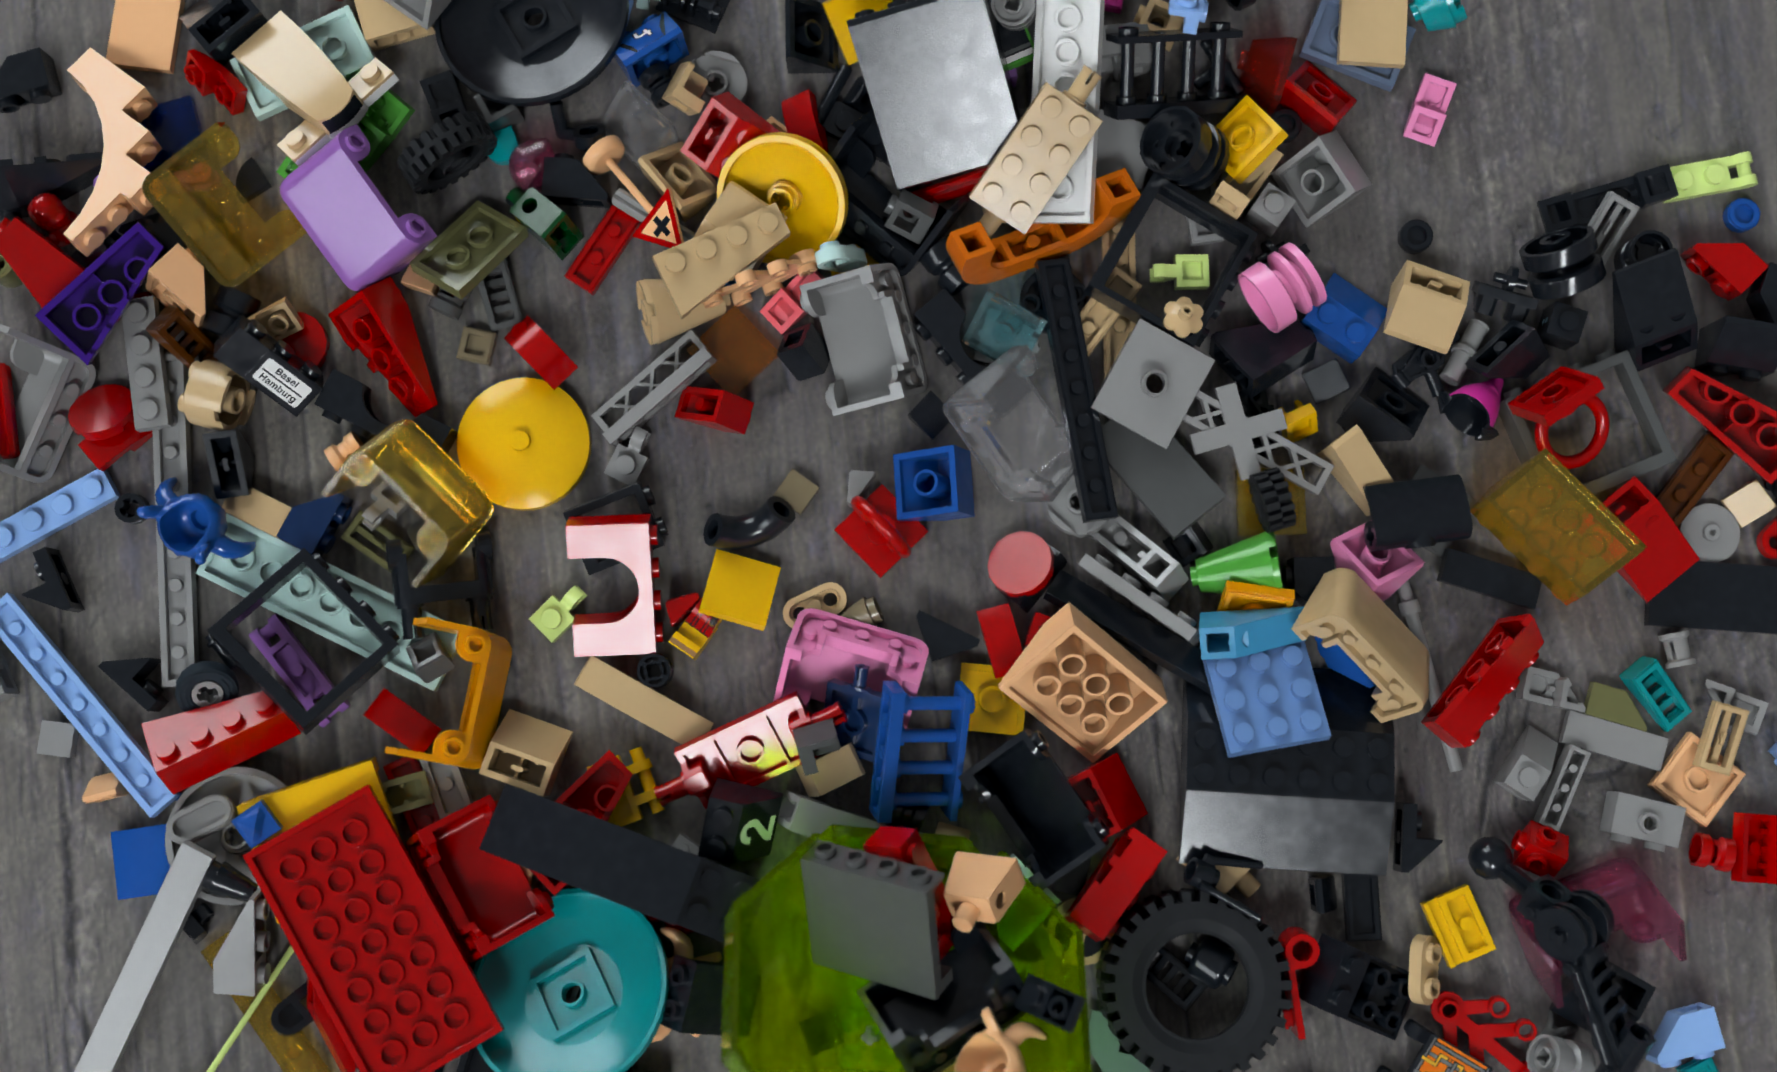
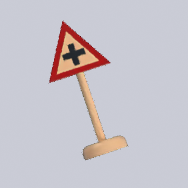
[582,135,684,248]

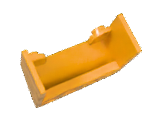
[384,617,512,769]

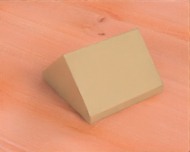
[638,141,718,223]

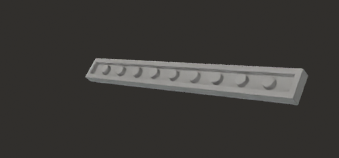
[152,353,199,688]

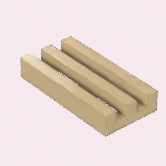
[1692,700,1750,776]

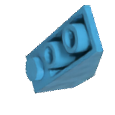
[1199,607,1305,660]

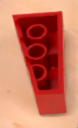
[1662,366,1777,484]
[141,691,302,795]

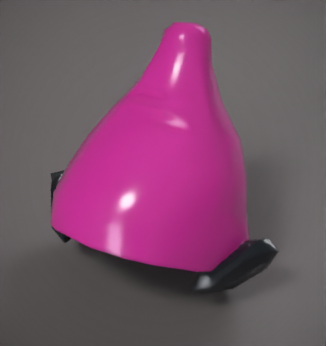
[1438,378,1504,441]

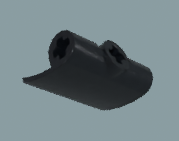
[1363,474,1473,552]

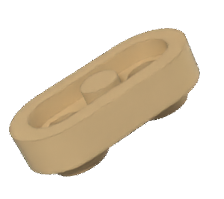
[783,582,847,629]
[1408,934,1442,1005]

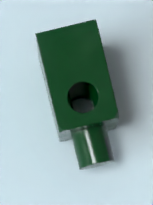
[506,187,584,261]

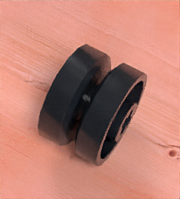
[1519,225,1607,300]

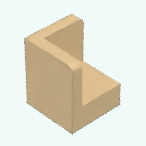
[662,61,708,116]

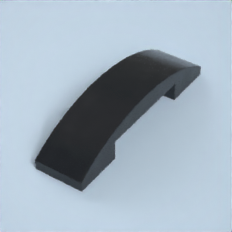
[1537,164,1679,233]

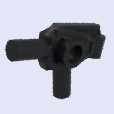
[1390,332,1460,397]

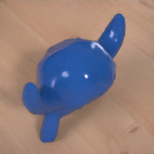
[137,477,256,565]

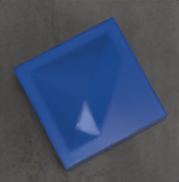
[231,799,283,849]

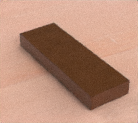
[1655,433,1734,527]

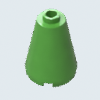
[1190,531,1284,594]

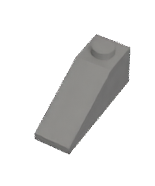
[1089,515,1189,602]

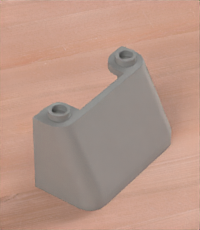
[799,263,927,416]

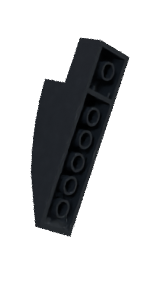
[479,784,766,949]

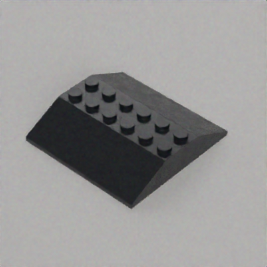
[1178,668,1395,876]

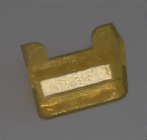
[142,122,308,287]

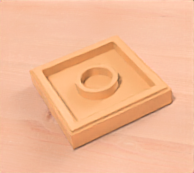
[1647,732,1746,828]

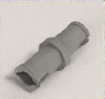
[1439,319,1490,386]

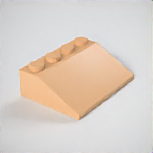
[998,602,1168,763]

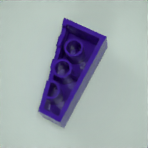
[35,222,166,365]

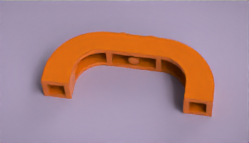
[946,168,1141,285]

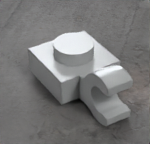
[604,426,651,485]
[362,471,420,531]

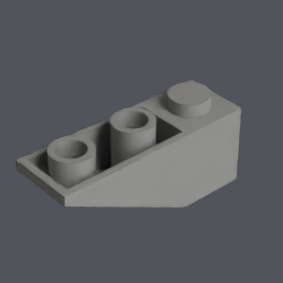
[213,887,271,996]

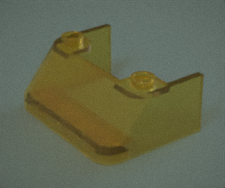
[321,419,494,588]

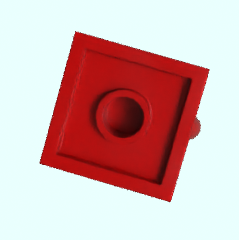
[1507,366,1610,469]
[834,484,929,579]

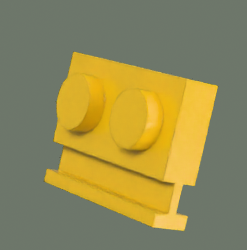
[1420,884,1496,968]

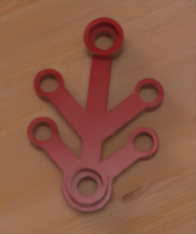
[1430,991,1537,1072]

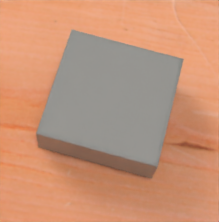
[36,720,79,758]

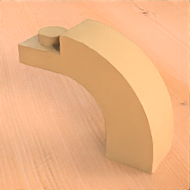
[1208,149,1284,221]

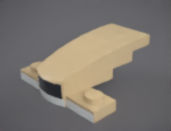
[231,10,399,167]

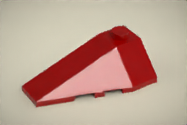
[328,276,438,418]
[529,750,633,896]

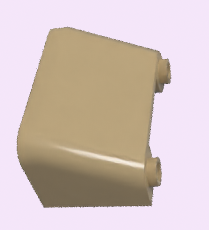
[1291,568,1430,723]

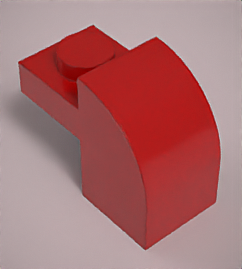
[504,315,578,390]

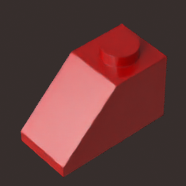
[675,386,754,434]

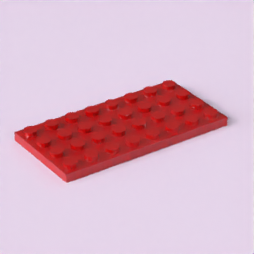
[243,785,505,1072]

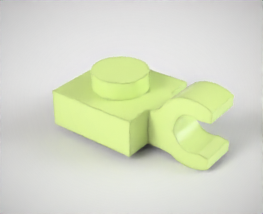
[1149,254,1210,290]
[529,585,588,643]

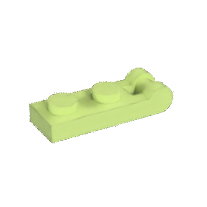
[1663,151,1758,203]

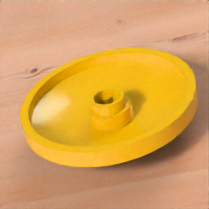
[716,132,848,264]
[457,377,592,511]

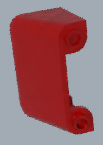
[406,794,555,963]

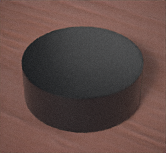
[1271,108,1302,143]
[1397,219,1433,254]

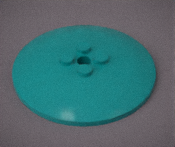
[473,888,669,1072]

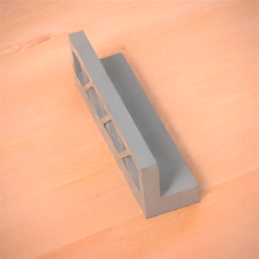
[591,329,718,446]

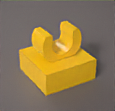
[1278,400,1318,443]

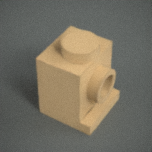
[1133,0,1184,51]

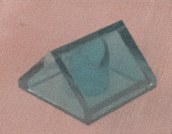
[961,289,1048,374]

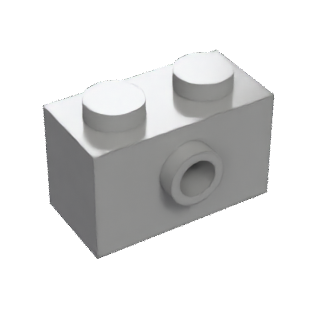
[1599,791,1686,852]

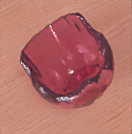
[508,137,554,192]

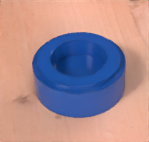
[1723,198,1760,233]

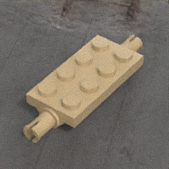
[969,65,1103,239]

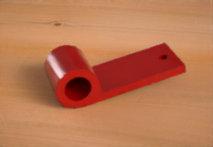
[1278,926,1320,1040]

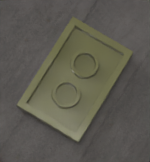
[410,200,529,300]

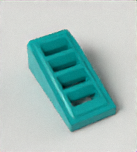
[1619,656,1692,732]

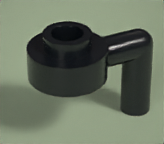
[549,100,607,152]

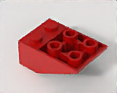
[680,91,780,178]
[1576,476,1700,603]

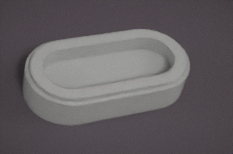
[166,794,236,844]

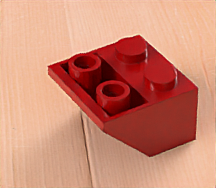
[1067,752,1148,838]

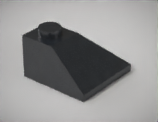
[1336,367,1429,442]

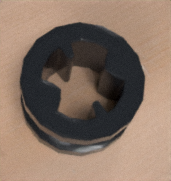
[114,493,150,524]

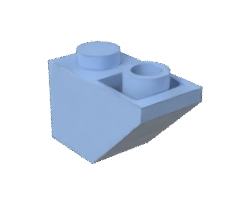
[1646,1002,1726,1068]

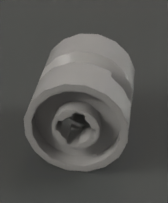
[991,0,1036,31]
[1526,1034,1596,1072]

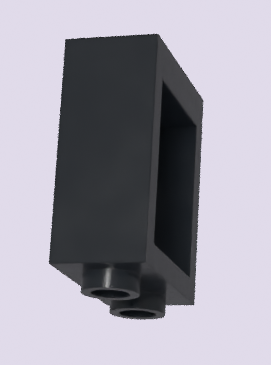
[563,480,669,575]

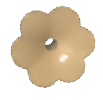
[1163,296,1204,338]

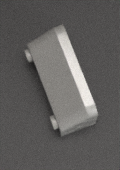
[0,324,96,483]

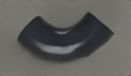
[703,496,796,550]

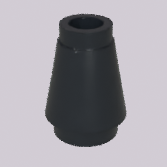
[202,861,258,902]

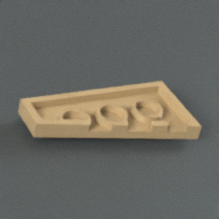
[652,202,790,320]

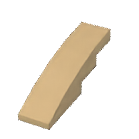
[574,656,714,744]

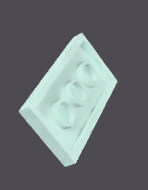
[229,5,375,121]

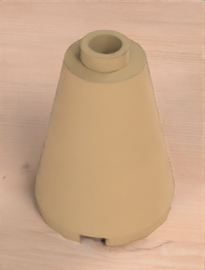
[636,279,731,345]

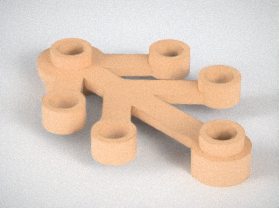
[701,249,818,308]

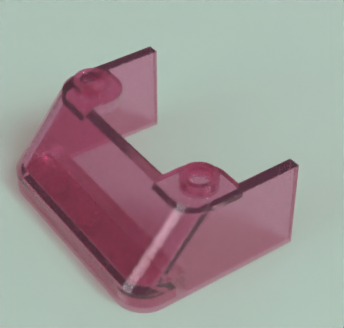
[1509,857,1687,1009]

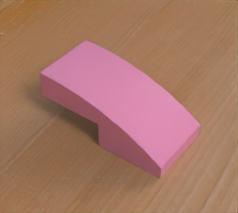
[1403,73,1457,147]

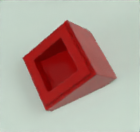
[665,592,702,628]

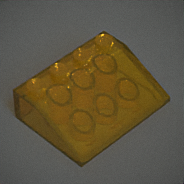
[1470,448,1647,606]

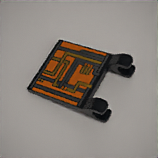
[1376,1019,1493,1072]

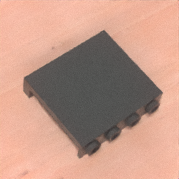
[800,840,953,1000]

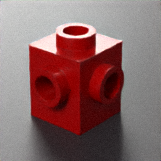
[1511,820,1569,877]

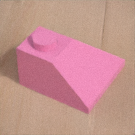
[1330,520,1425,601]

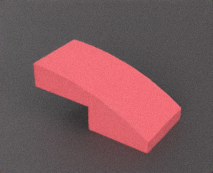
[759,270,824,335]

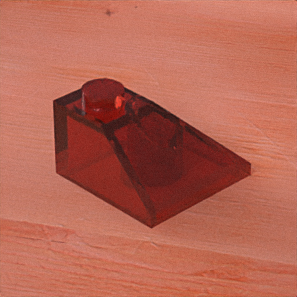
[1236,37,1297,117]

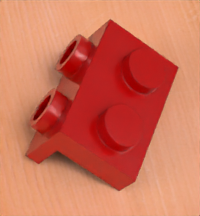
[1731,812,1777,885]

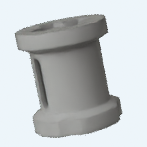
[1658,630,1697,669]

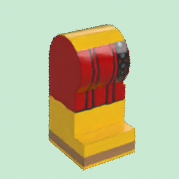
[668,597,723,661]

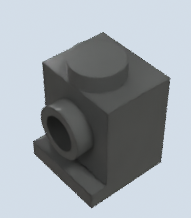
[884,189,939,245]

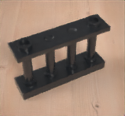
[1104,21,1243,120]

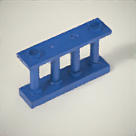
[869,681,975,823]

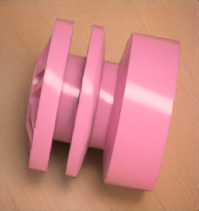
[1238,242,1327,333]

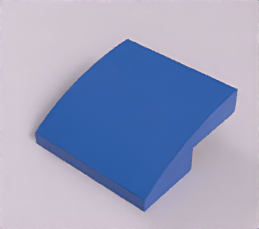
[111,824,170,900]

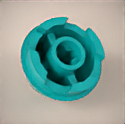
[1408,0,1468,32]

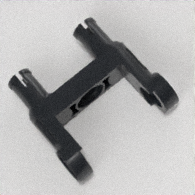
[386,530,494,640]

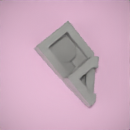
[1515,666,1586,713]
[1704,679,1769,736]

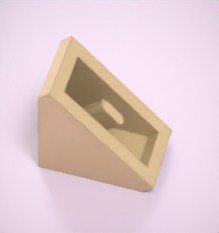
[795,742,866,797]

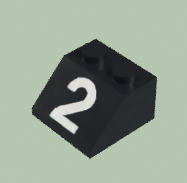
[698,777,783,864]

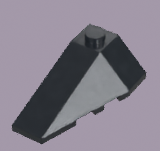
[0,152,103,221]

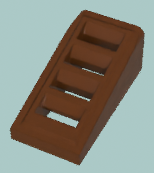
[145,306,218,368]

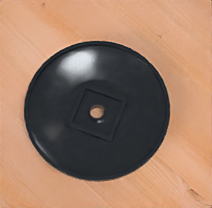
[434,0,629,106]

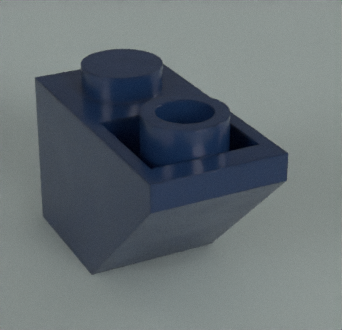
[276,493,353,557]

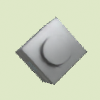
[1244,182,1296,237]

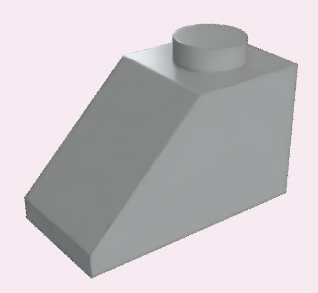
[1492,725,1558,801]

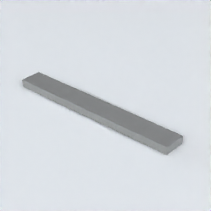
[74,840,217,1072]

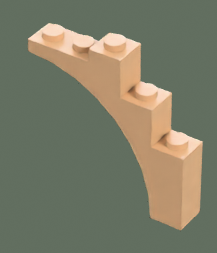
[63,47,167,257]

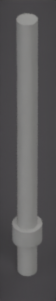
[1398,580,1463,772]

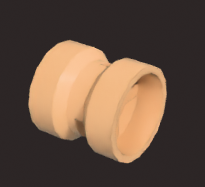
[324,431,371,477]

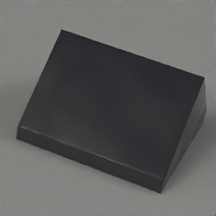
[785,0,838,74]

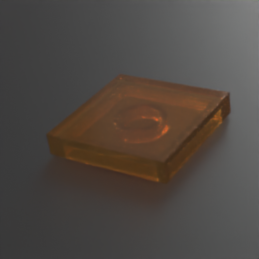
[686,306,778,395]

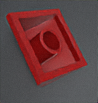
[1275,60,1357,136]

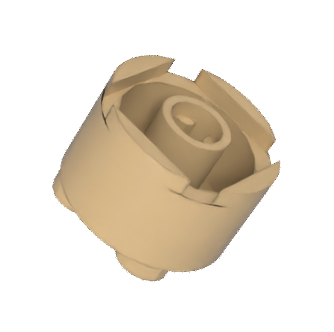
[178,359,256,431]

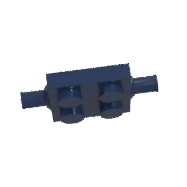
[824,664,882,763]

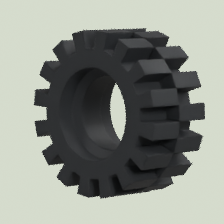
[1249,467,1296,533]

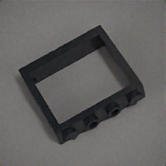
[1084,173,1258,348]
[207,548,400,735]

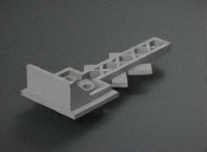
[1090,318,1334,495]

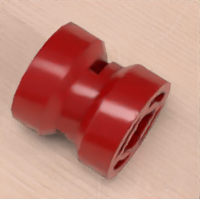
[1688,832,1737,872]

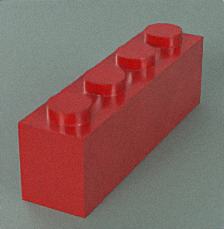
[1421,614,1544,748]

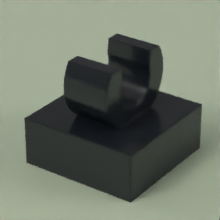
[183,902,214,944]

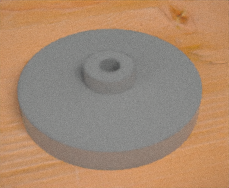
[1678,503,1740,562]

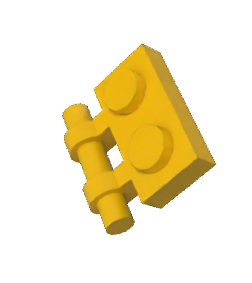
[586,746,665,827]

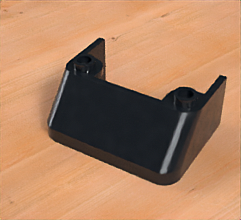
[830,109,972,276]

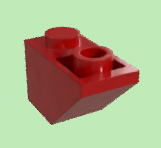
[1680,243,1769,301]

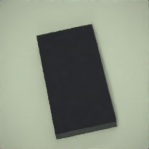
[1644,561,1777,635]

